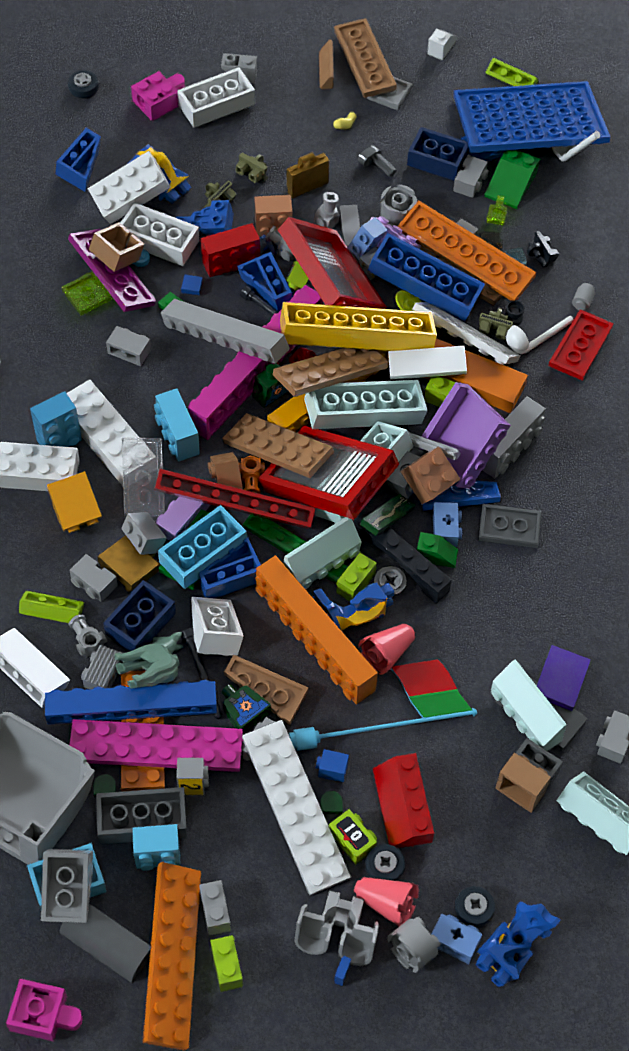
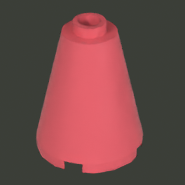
[358,624,415,675]
[354,877,419,926]

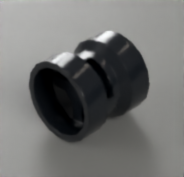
[505,300,525,326]

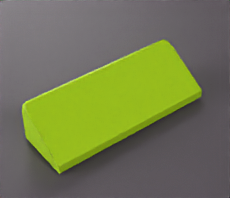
[485,58,539,86]
[19,591,84,623]

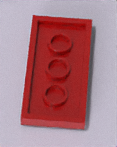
[548,309,614,381]

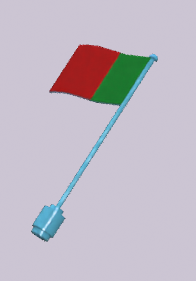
[288,660,477,751]

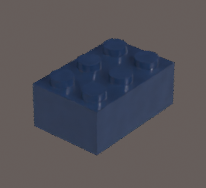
[407,127,469,181]
[103,580,176,652]

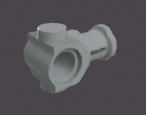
[314,192,340,229]
[265,226,295,262]
[68,614,107,658]

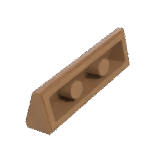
[319,40,333,89]

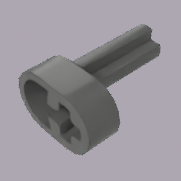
[358,145,397,177]

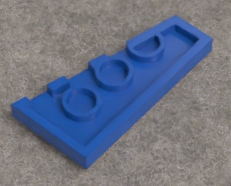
[421,481,501,511]

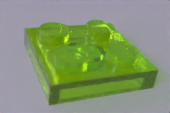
[61,271,112,315]

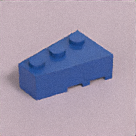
[56,128,101,192]
[237,252,293,311]
[199,537,261,599]

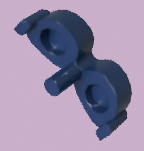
[260,234,279,257]

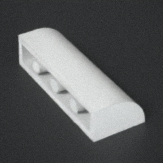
[388,346,467,380]
[0,628,70,708]

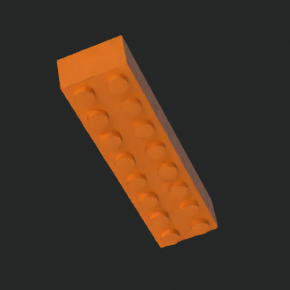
[255,555,378,704]

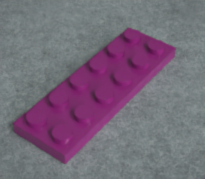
[68,229,156,312]

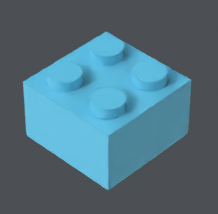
[133,824,180,870]

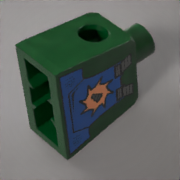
[252,363,289,408]
[222,684,271,735]

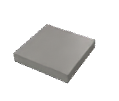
[367,77,412,110]

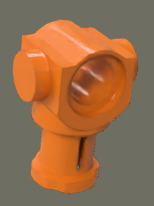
[239,456,265,494]

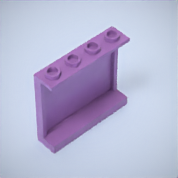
[419,382,511,489]

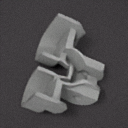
[295,891,379,966]

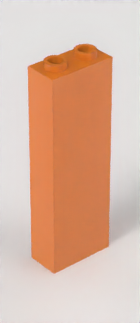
[422,338,528,413]

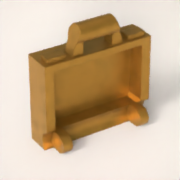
[287,152,329,198]
[98,535,159,592]

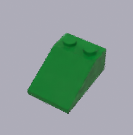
[485,150,540,209]

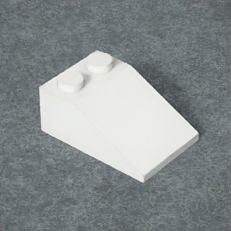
[191,597,244,656]

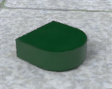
[94,774,116,797]
[321,791,343,814]

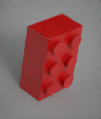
[201,223,260,277]

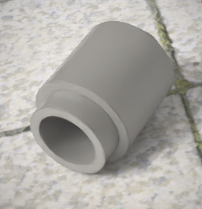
[572,283,595,311]

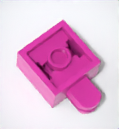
[131,71,185,121]
[6,979,83,1041]

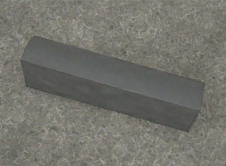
[60,904,151,983]

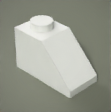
[428,29,458,60]

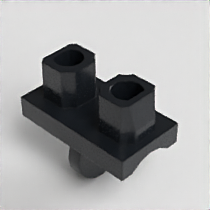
[527,231,559,267]

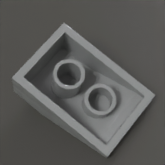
[41,849,93,923]

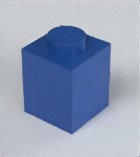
[316,749,349,783]

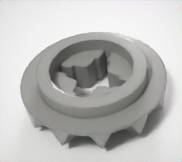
[374,566,407,597]

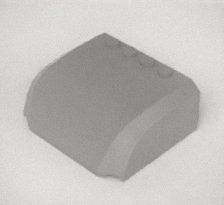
[0,712,95,865]

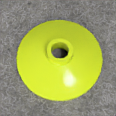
[395,290,421,311]

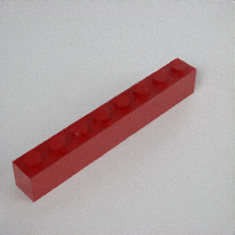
[154,469,315,529]

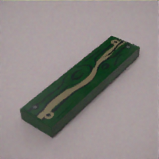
[360,494,415,536]

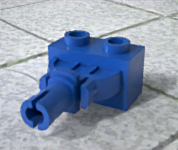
[176,200,234,235]

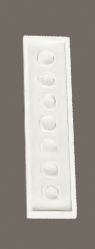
[242,720,351,896]

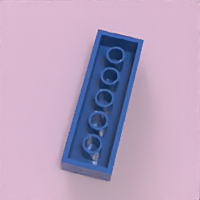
[368,233,485,322]

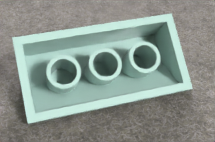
[283,517,361,589]
[491,659,567,751]
[556,772,629,855]

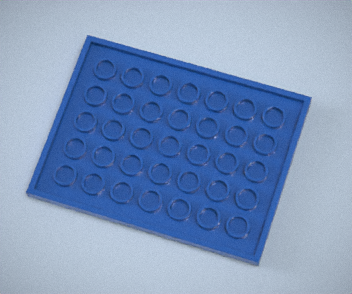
[454,81,610,153]

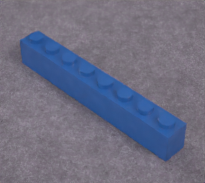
[45,680,217,725]

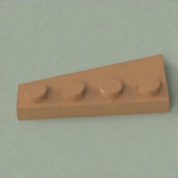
[224,655,308,725]

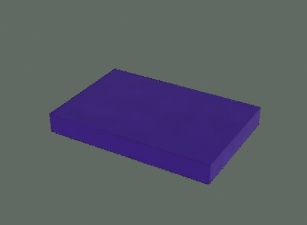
[537,645,590,711]

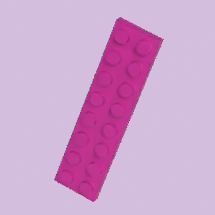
[69,719,243,772]

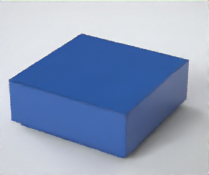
[181,275,203,295]
[335,956,351,986]

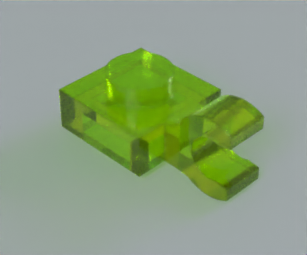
[487,195,508,226]

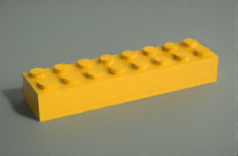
[280,302,437,351]

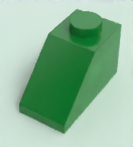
[417,532,458,568]

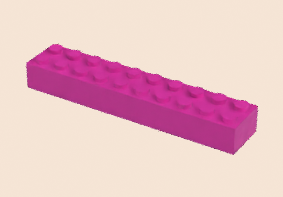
[188,285,323,440]

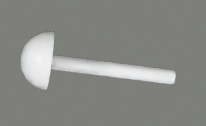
[552,131,600,162]
[506,316,574,354]

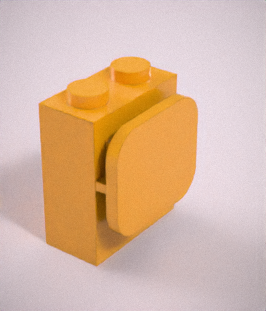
[47,471,102,533]

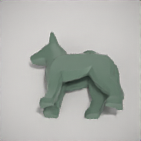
[114,632,183,689]

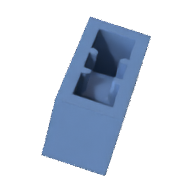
[347,217,388,260]
[433,502,462,547]
[431,914,482,964]

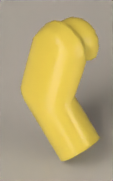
[333,112,357,130]

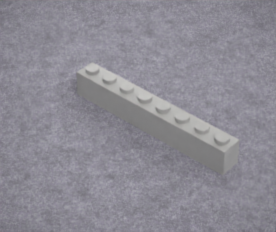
[161,299,290,364]

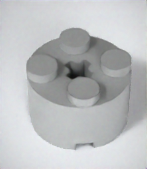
[380,185,417,226]
[387,917,440,972]

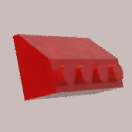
[373,753,434,849]

